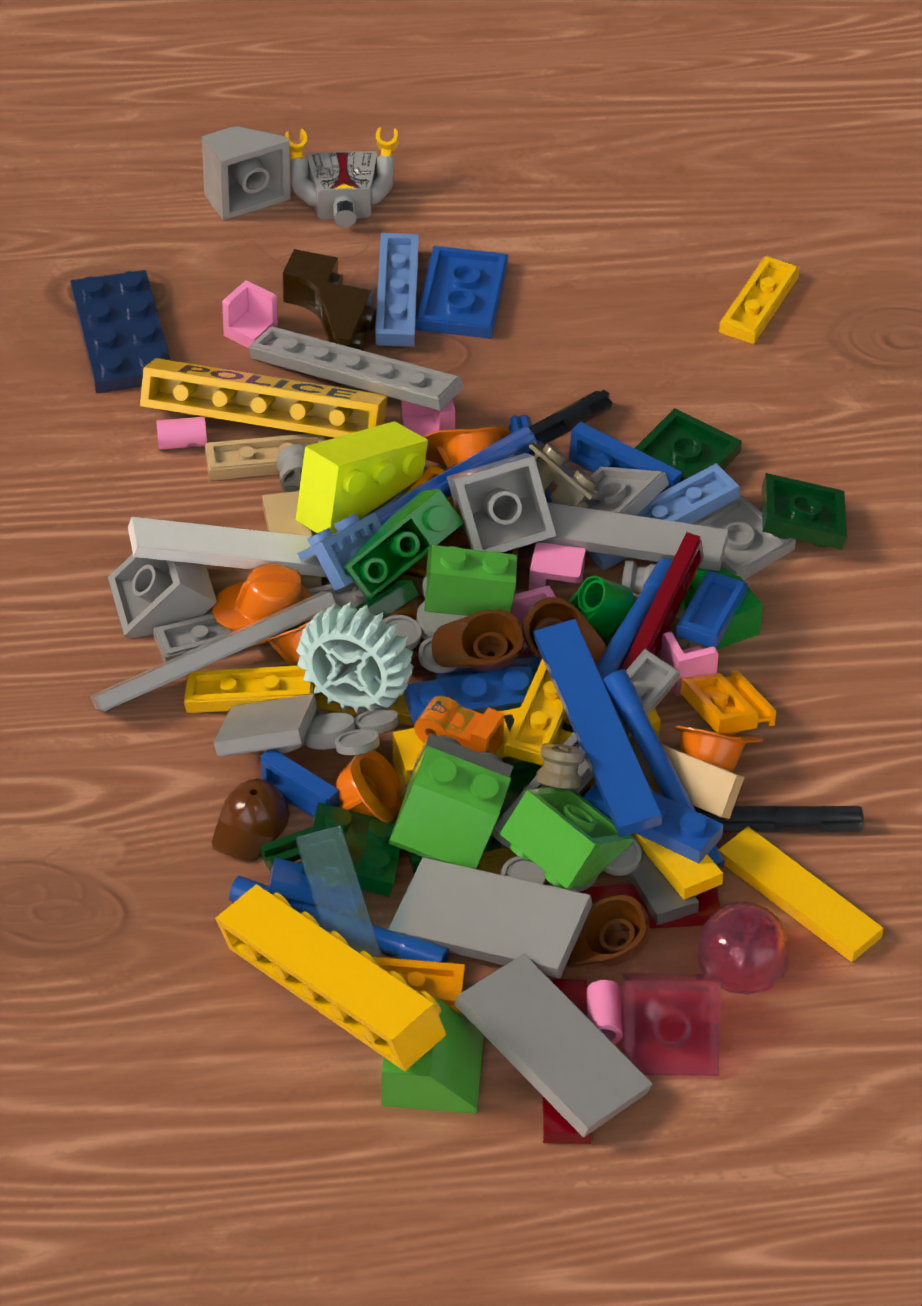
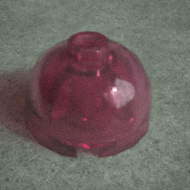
[697,901,790,995]

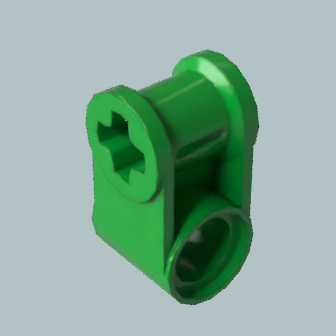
[568,576,634,642]

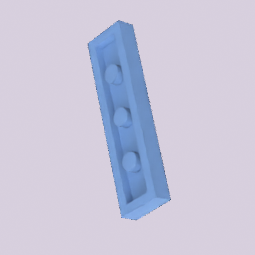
[375,233,419,347]
[586,463,740,571]

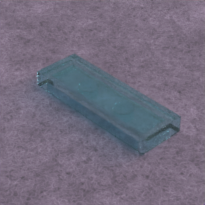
[296,825,381,957]

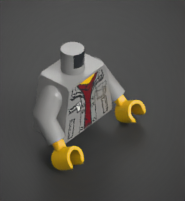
[285,127,399,228]

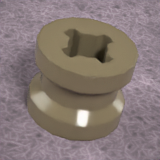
[536,743,585,789]

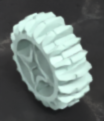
[296,601,414,715]

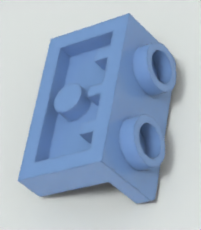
[297,512,382,591]

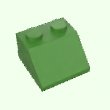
[424,545,517,616]
[389,745,511,869]
[500,787,634,889]
[382,999,484,1114]

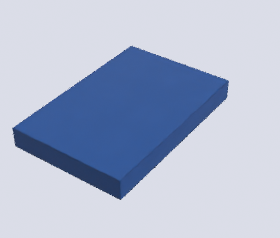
[415,246,508,339]

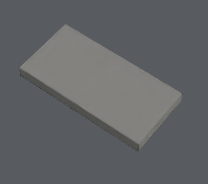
[388,857,592,978]
[454,954,652,1138]

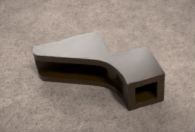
[283,249,377,351]

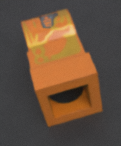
[414,696,505,755]

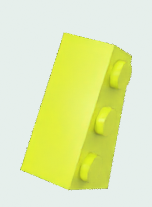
[295,421,428,534]

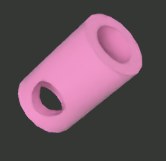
[156,417,207,450]
[587,980,623,1044]

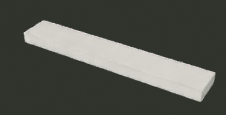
[128,517,327,577]

